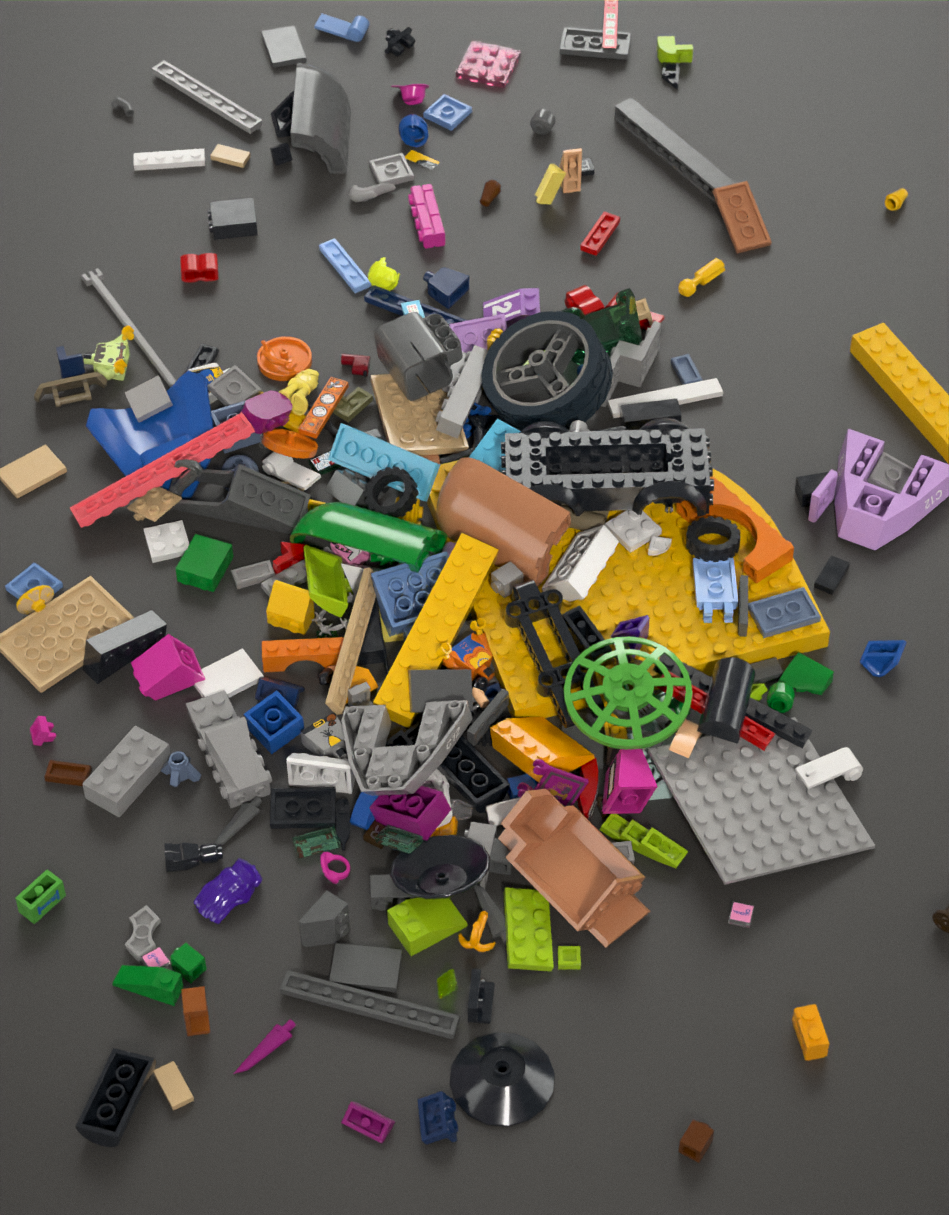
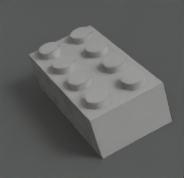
[83,726,171,818]

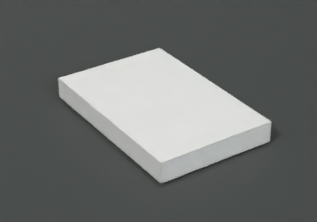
[194,648,264,698]

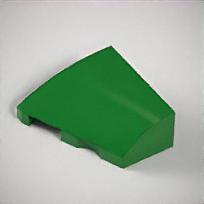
[778,652,834,695]

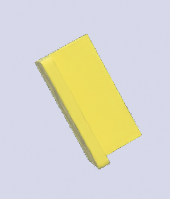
[535,164,566,204]

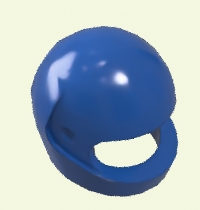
[399,114,429,147]

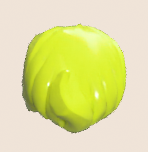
[368,257,400,291]

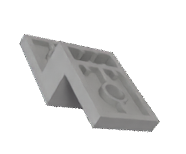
[602,321,661,407]

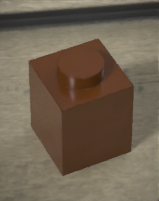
[679,1119,714,1163]

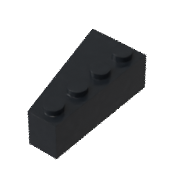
[83,610,167,684]

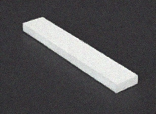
[608,378,723,418]

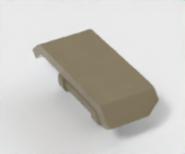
[34,372,108,407]

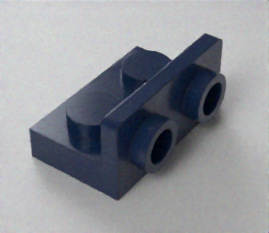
[418,1091,458,1145]

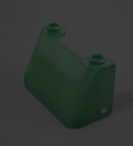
[561,288,642,365]

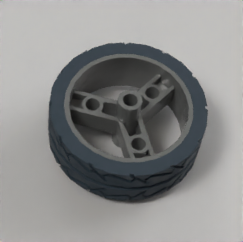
[481,311,613,431]

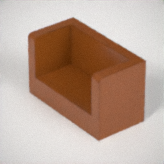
[181,986,210,1036]

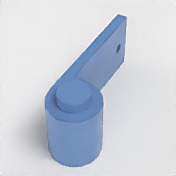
[314,13,369,42]

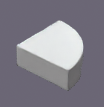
[648,536,672,556]

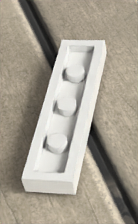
[134,149,205,171]

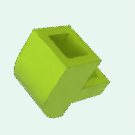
[657,36,693,64]

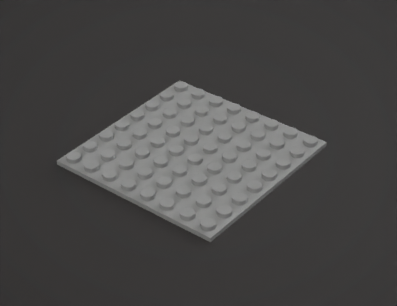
[648,717,875,885]

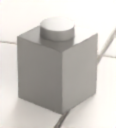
[491,561,523,598]

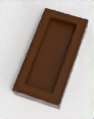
[44,760,92,786]

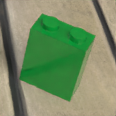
[176,534,234,592]

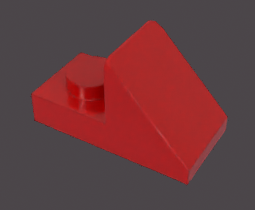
[273,542,309,575]

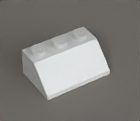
[286,753,355,794]

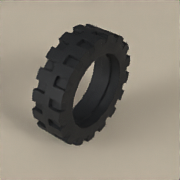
[364,467,419,518]
[686,516,740,562]

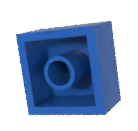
[244,690,304,754]

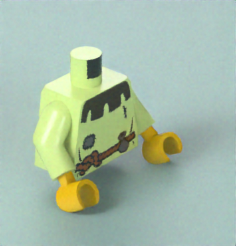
[84,325,134,381]

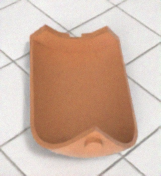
[437,457,571,587]

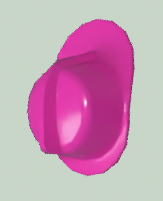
[391,84,429,105]

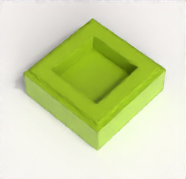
[558,946,581,969]

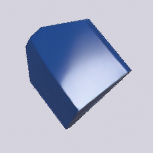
[860,640,906,677]

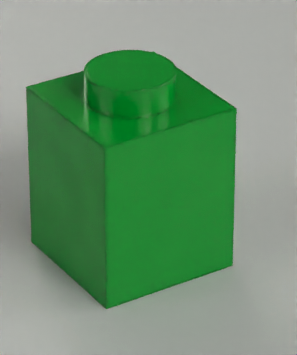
[170,943,207,984]

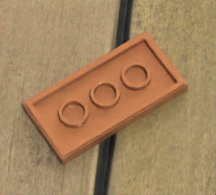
[713,181,772,253]

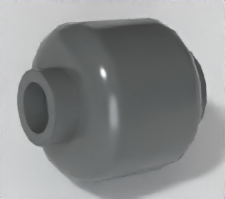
[530,109,556,135]

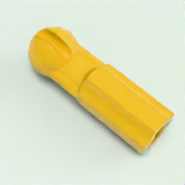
[678,258,725,297]

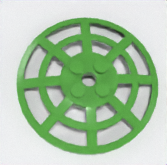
[564,636,692,750]

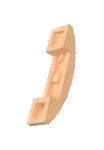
[669,719,702,758]

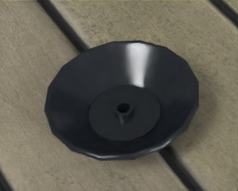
[390,835,490,900]
[450,1032,555,1127]

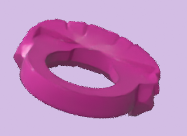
[320,852,351,884]

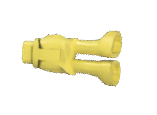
[279,369,319,415]

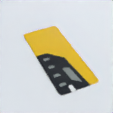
[405,150,439,170]

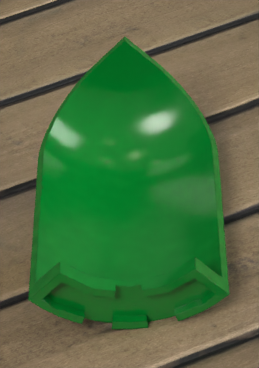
[290,502,448,573]

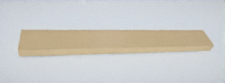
[325,567,376,715]

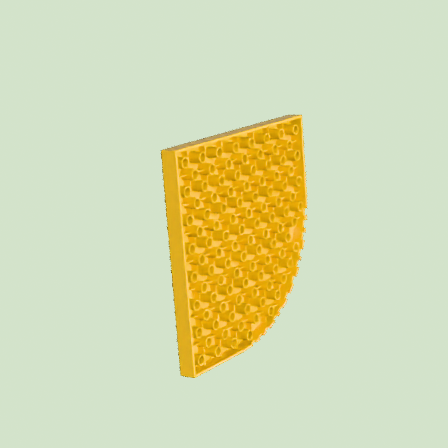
[427,461,830,718]

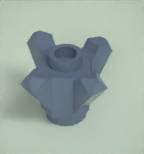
[161,751,201,787]

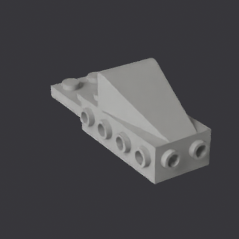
[186,690,272,808]

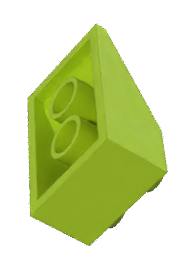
[387,897,468,956]

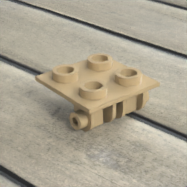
[127,487,182,522]

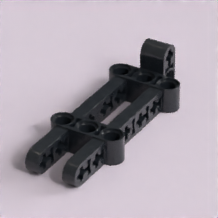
[504,580,605,728]

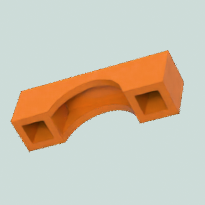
[262,637,344,672]

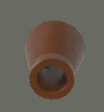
[480,180,501,207]

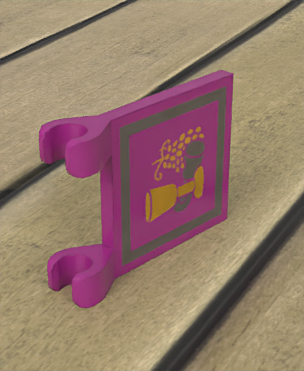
[517,759,588,807]

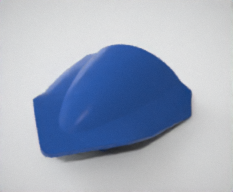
[86,370,214,499]

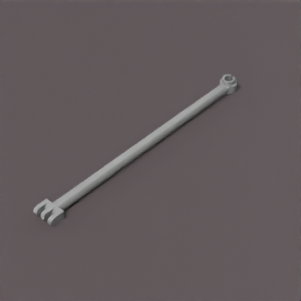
[81,268,177,387]

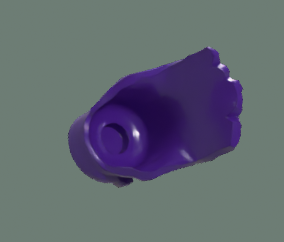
[193,858,263,924]

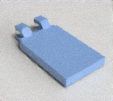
[693,558,738,623]

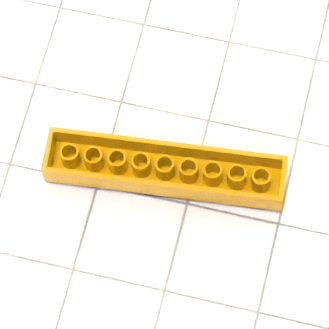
[850,322,949,464]
[373,533,499,728]

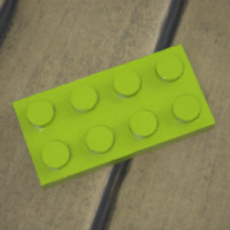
[503,887,554,972]

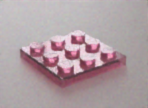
[456,40,521,88]

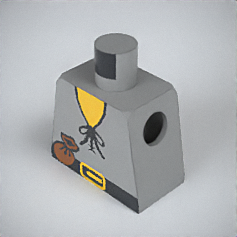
[301,712,348,759]

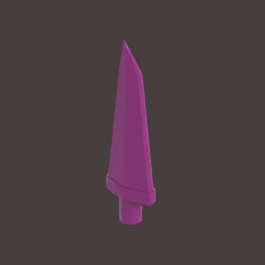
[234,1019,296,1074]

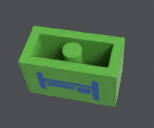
[15,869,66,924]

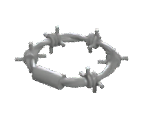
[312,592,357,636]

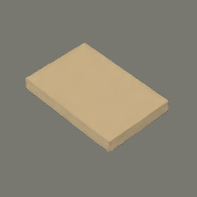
[0,444,67,499]

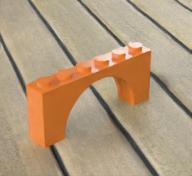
[676,476,794,584]

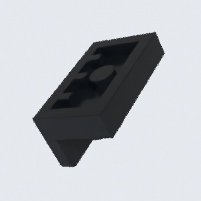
[468,969,495,1024]

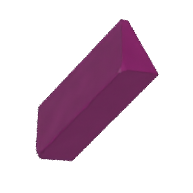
[341,1102,395,1143]

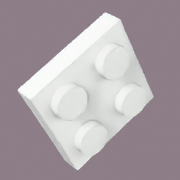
[605,510,662,553]
[144,520,189,563]

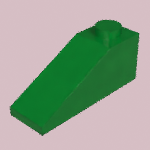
[112,965,184,1006]

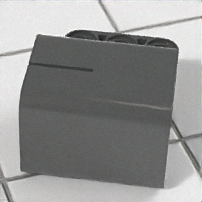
[374,311,463,401]

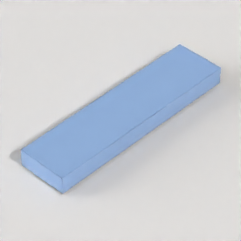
[319,238,371,293]

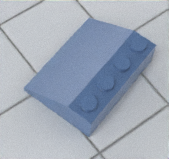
[371,551,449,637]

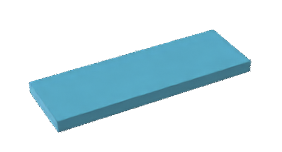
[328,423,440,502]

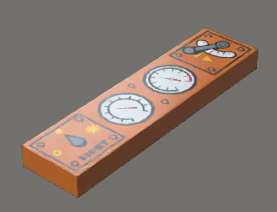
[299,377,349,439]

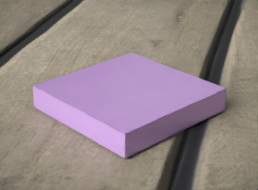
[808,469,838,523]

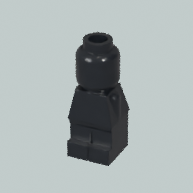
[164,842,223,872]

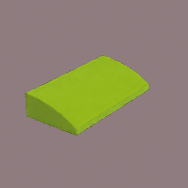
[304,545,348,617]

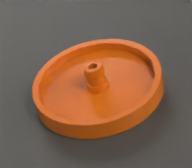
[257,337,312,381]
[261,429,318,459]

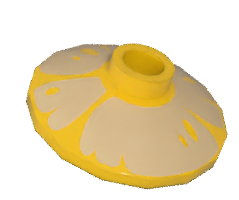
[16,585,54,614]

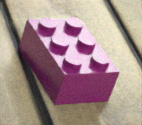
[369,786,451,841]

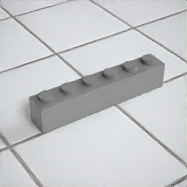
[435,345,489,439]

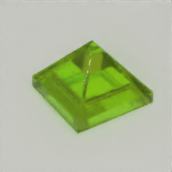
[437,969,458,999]

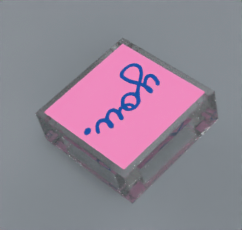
[728,901,755,928]
[140,946,171,969]

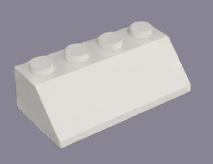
[542,525,619,602]

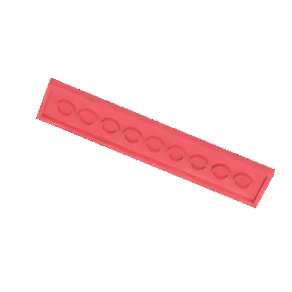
[70,412,255,528]

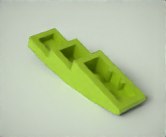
[600,814,688,868]

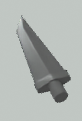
[214,796,262,846]
[474,885,506,945]

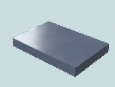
[748,587,821,638]

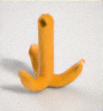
[458,911,496,952]

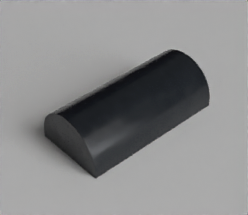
[697,657,756,744]
[437,735,510,813]
[75,1048,157,1147]

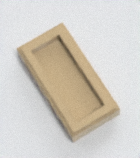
[211,144,250,168]
[153,1061,194,1111]

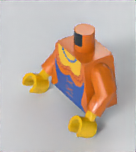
[436,618,495,682]

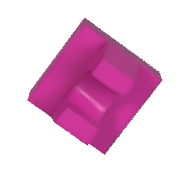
[30,716,56,746]

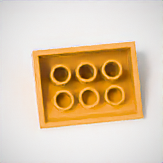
[490,717,595,782]

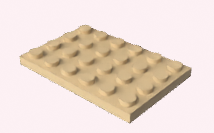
[370,374,469,456]
[0,576,134,693]

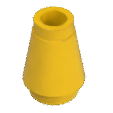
[885,188,908,211]

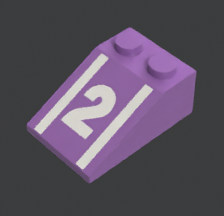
[483,288,540,328]

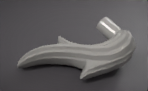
[348,183,396,202]

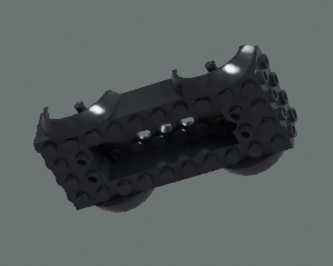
[501,418,714,516]

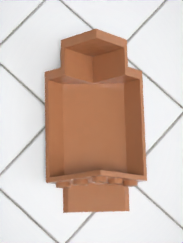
[498,789,651,948]

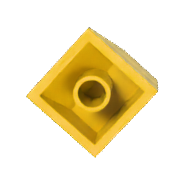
[266,580,315,635]

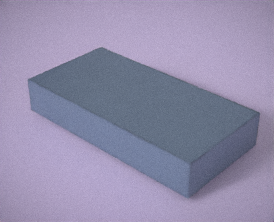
[671,354,703,385]

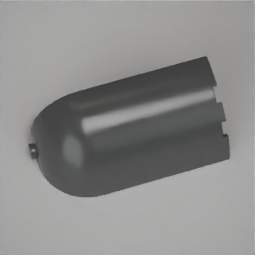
[291,63,351,174]

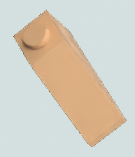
[559,148,582,193]

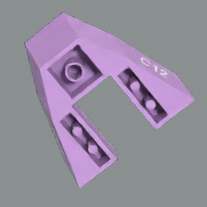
[835,429,949,550]

